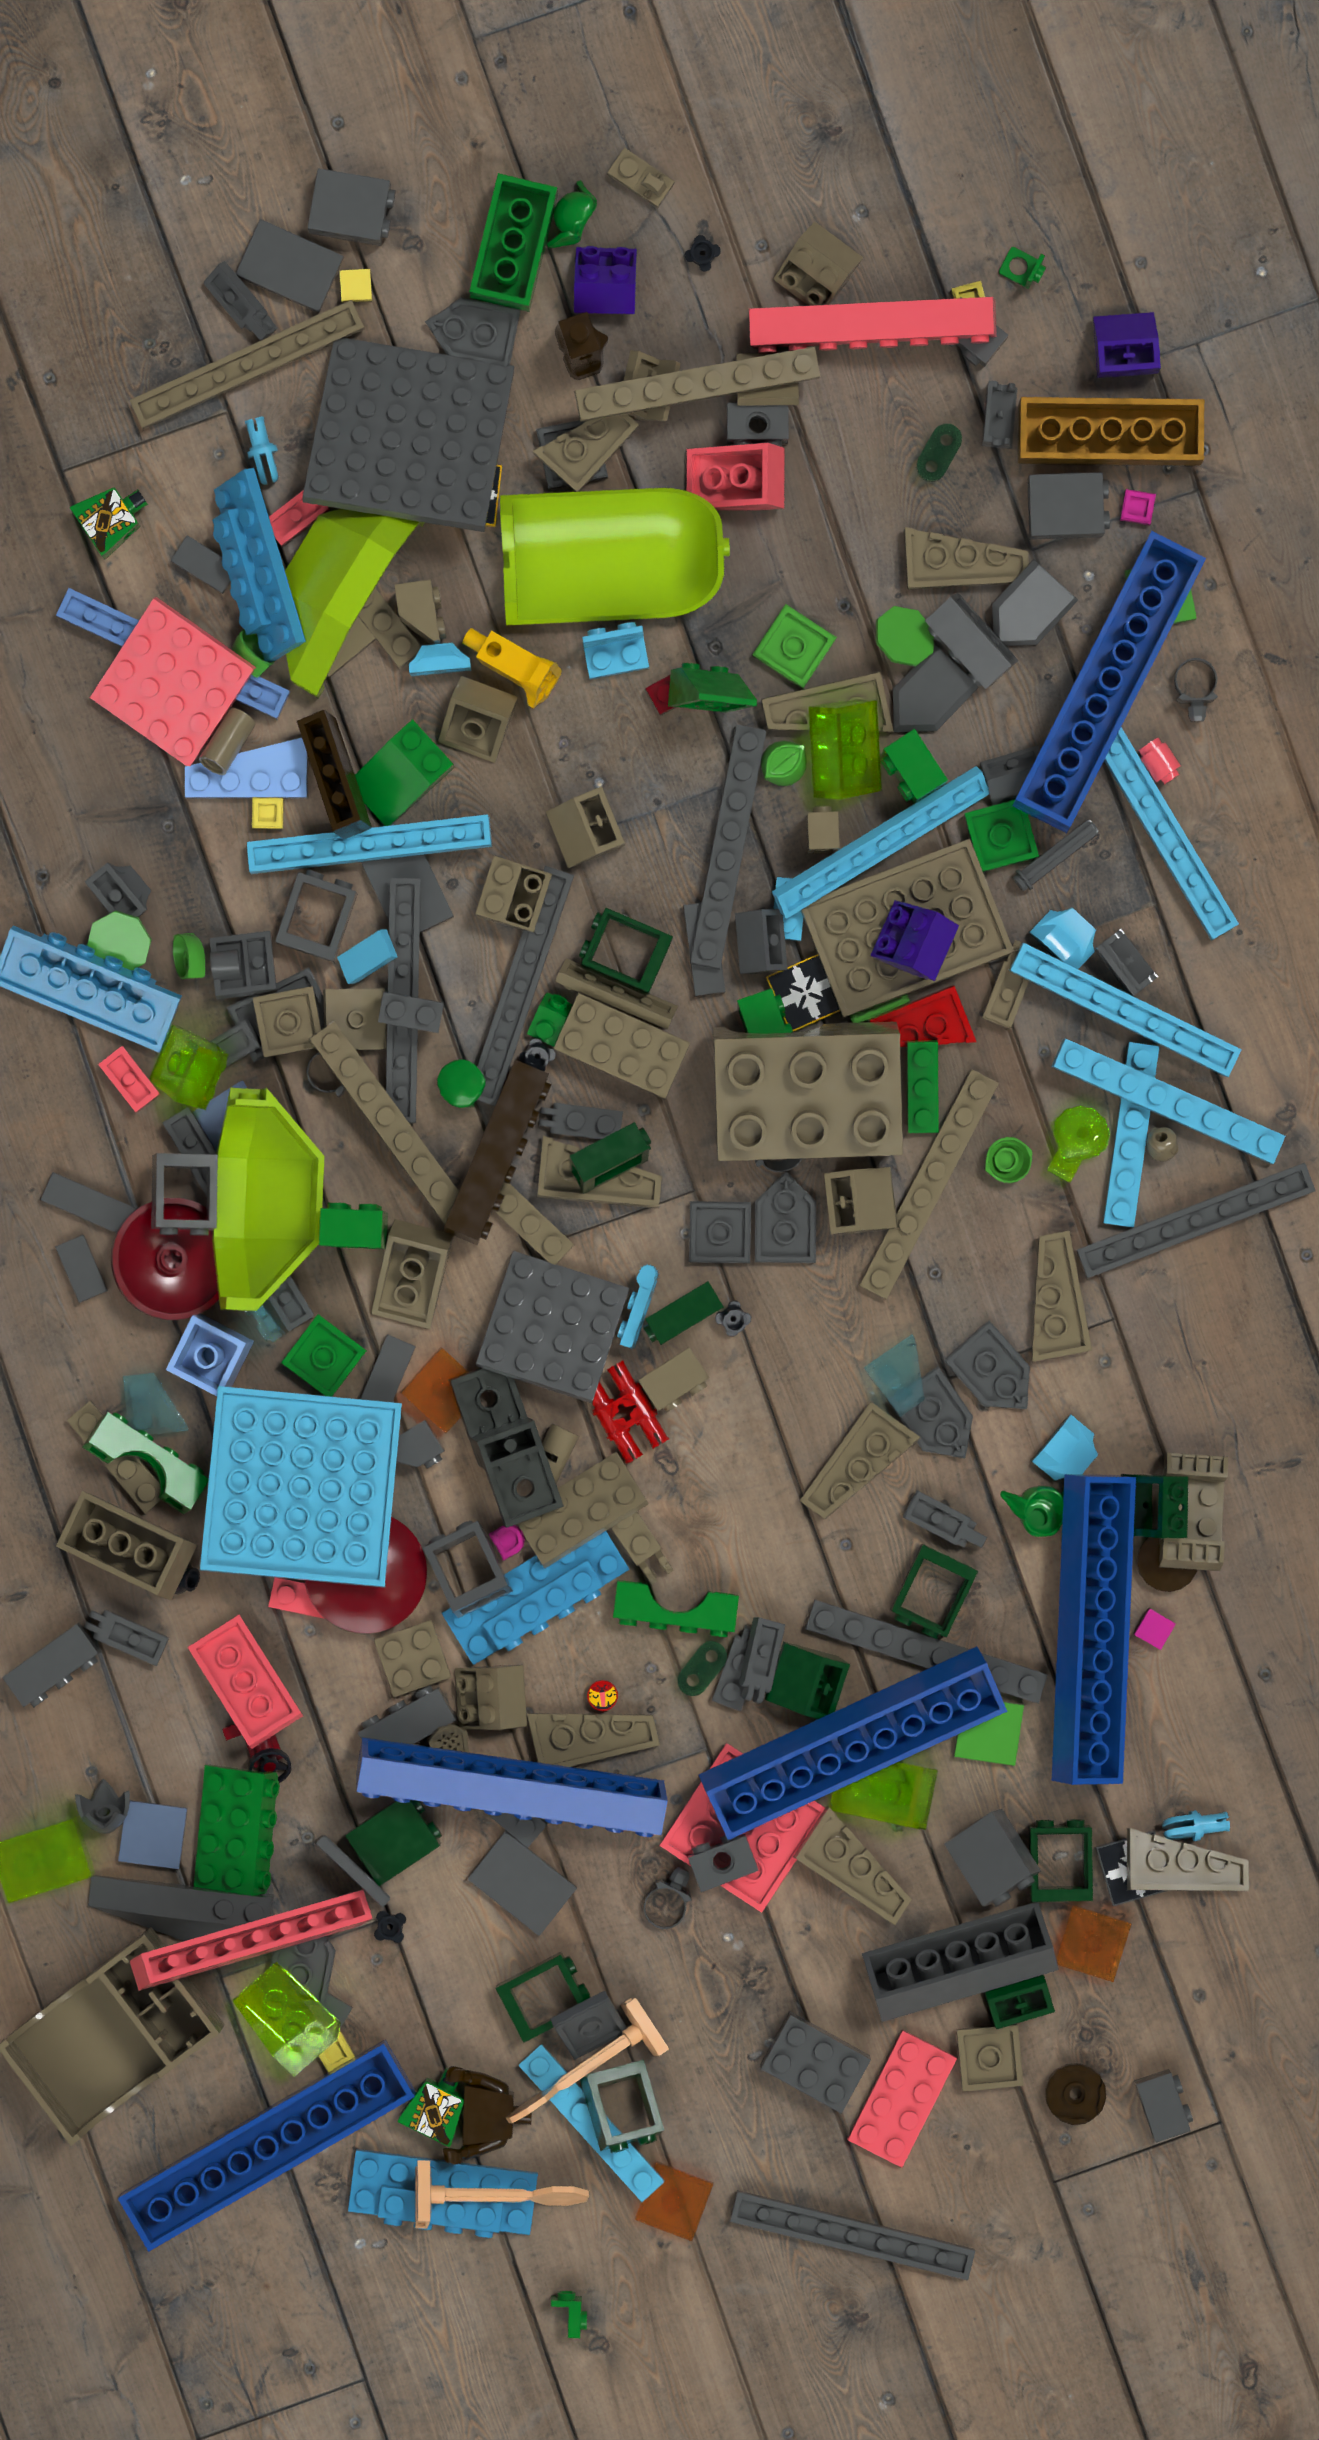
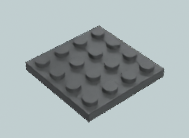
[476,1251,629,1404]

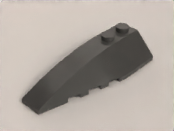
[88,1875,274,1956]

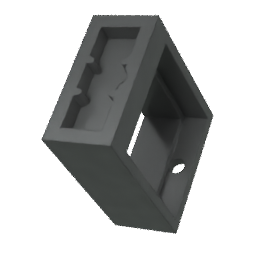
[275,869,358,963]
[151,1153,218,1236]
[423,1521,513,1618]

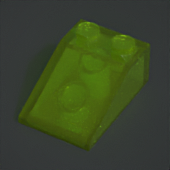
[830,1762,938,1830]
[0,1816,95,1903]
[233,1961,341,2077]

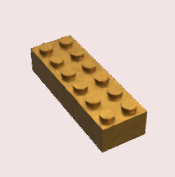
[1018,397,1205,466]

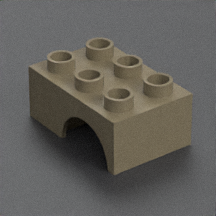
[713,1021,903,1161]
[0,1927,225,2146]

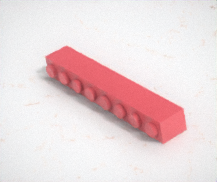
[749,297,997,353]
[130,1890,373,1990]

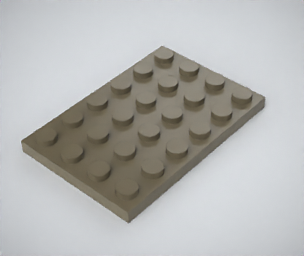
[801,839,1014,1018]

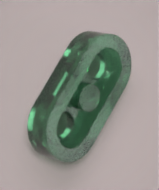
[916,424,962,482]
[678,1641,727,1696]

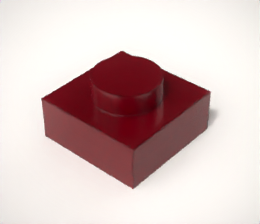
[645,674,676,716]

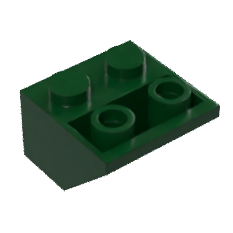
[765,1641,850,1719]
[985,1975,1055,2030]

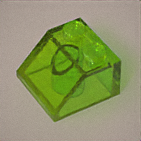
[149,1024,229,1110]

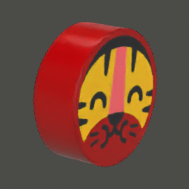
[587,1680,618,1711]

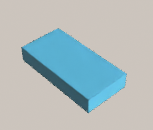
[337,929,398,984]

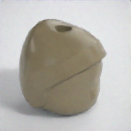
[1147,1127,1179,1162]

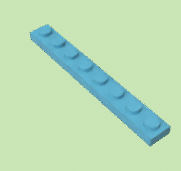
[1104,727,1239,941]
[772,766,989,919]
[247,814,492,874]
[1009,943,1242,1077]
[1051,1038,1286,1164]

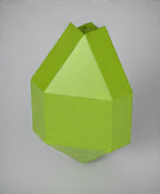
[285,509,425,699]
[212,1087,325,1311]

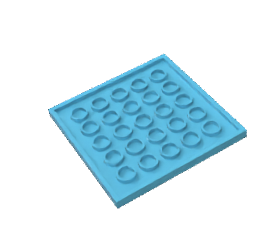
[200,1386,402,1587]

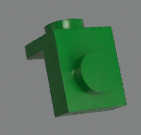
[527,993,573,1047]
[551,2291,587,2338]

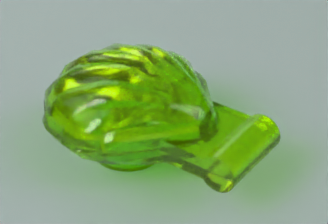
[1047,1105,1110,1183]

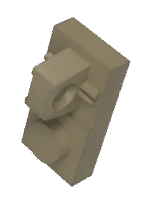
[607,148,675,208]

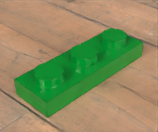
[907,1040,939,1133]

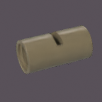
[199,708,256,775]
[527,1423,579,1484]

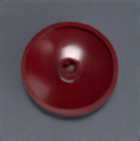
[111,1198,219,1320]
[305,1517,427,1634]

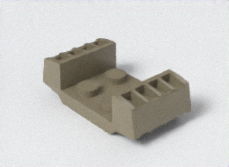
[1159,1452,1228,1571]

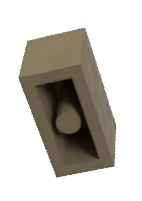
[806,806,840,854]
[638,1347,709,1413]

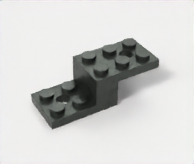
[449,1368,564,1528]

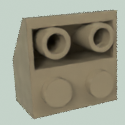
[773,222,863,306]
[394,579,446,645]
[546,786,625,869]
[475,856,552,933]
[824,1167,898,1236]
[455,1665,527,1730]

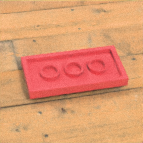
[187,1615,303,1749]
[847,2029,957,2168]

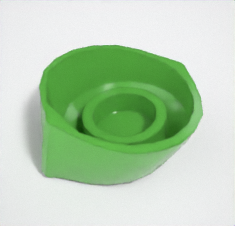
[232,629,275,678]
[761,740,807,786]
[173,933,205,979]
[984,1137,1033,1183]

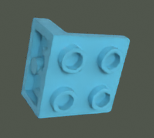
[582,622,649,679]

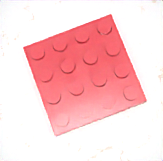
[90,597,256,766]
[659,1742,826,1913]

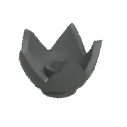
[75,1779,130,1834]

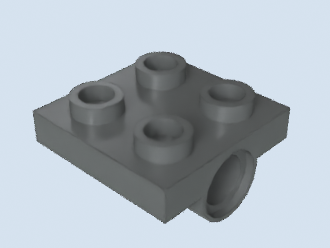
[210,931,277,1000]

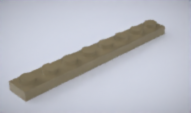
[130,300,365,429]
[574,347,821,422]
[309,1021,459,1225]
[859,1069,999,1300]

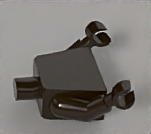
[443,2066,532,2165]

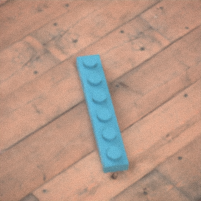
[1103,1042,1159,1228]
[519,2044,665,2202]

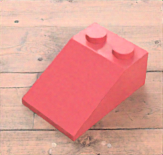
[686,443,785,511]

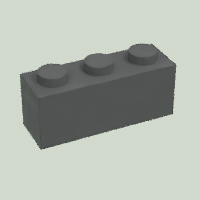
[925,593,1019,689]
[2,1622,101,1708]
[358,1685,457,1744]

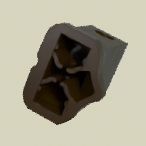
[555,312,608,380]

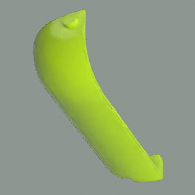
[500,488,730,625]

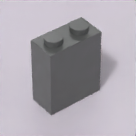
[308,168,396,246]
[1027,472,1110,540]
[944,1809,1041,1907]

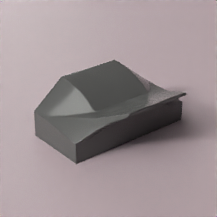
[84,863,151,918]

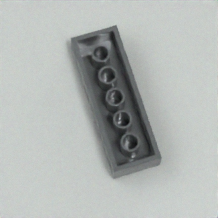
[862,1902,1059,2022]

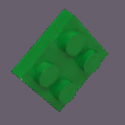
[964,800,1039,872]
[281,1314,367,1397]

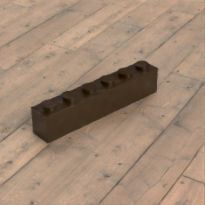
[444,1060,552,1246]

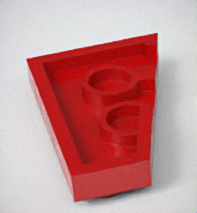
[869,985,977,1047]

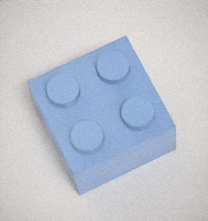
[166,1313,254,1396]

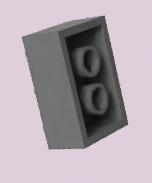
[760,2011,871,2114]

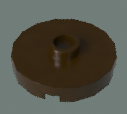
[1137,1537,1197,1592]
[1045,2063,1106,2125]

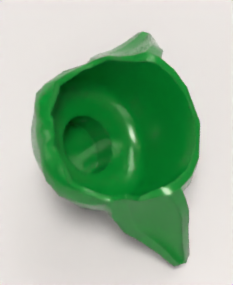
[547,180,597,248]
[1000,1485,1064,1537]

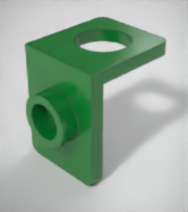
[999,247,1046,289]

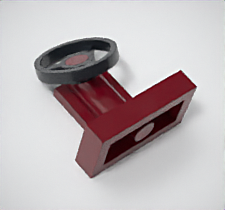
[222,1723,291,1783]

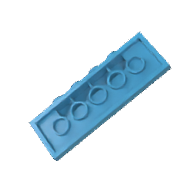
[212,468,306,662]
[0,926,182,1053]
[442,1531,630,1665]
[348,2149,538,2238]

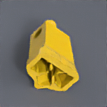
[462,628,562,709]

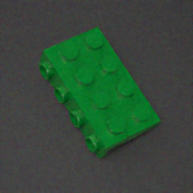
[194,1764,280,1896]

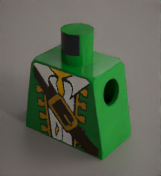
[70,488,148,560]
[397,2068,464,2148]

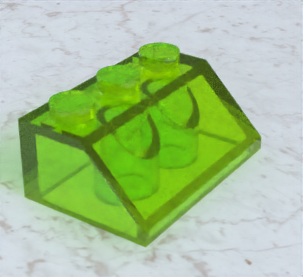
[809,700,882,800]

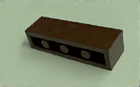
[297,710,372,839]

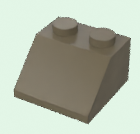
[438,676,518,763]

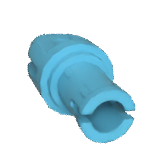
[245,417,279,485]
[1162,1810,1230,1841]

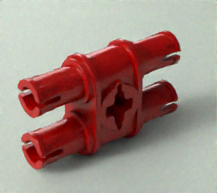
[592,1360,669,1464]

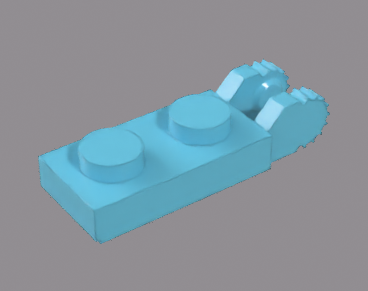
[617,1264,659,1349]

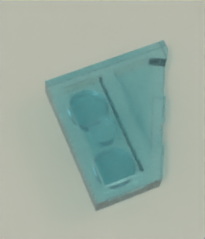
[244,1304,286,1342]
[864,1334,925,1417]
[123,1373,189,1435]

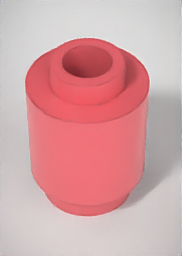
[1138,737,1181,785]

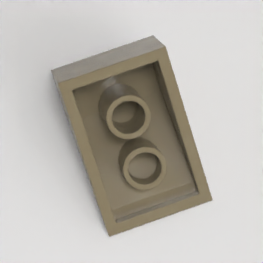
[371,1219,453,1329]

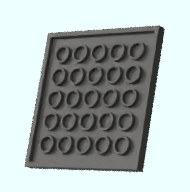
[303,338,515,532]

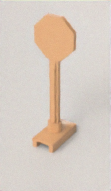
[506,1998,669,2123]
[415,2160,589,2229]

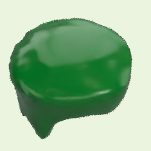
[437,1059,486,1108]

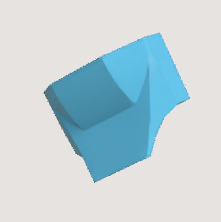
[409,643,471,676]
[1029,908,1096,969]
[1032,1414,1098,1481]

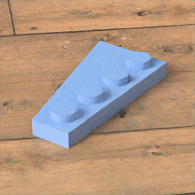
[185,738,307,798]

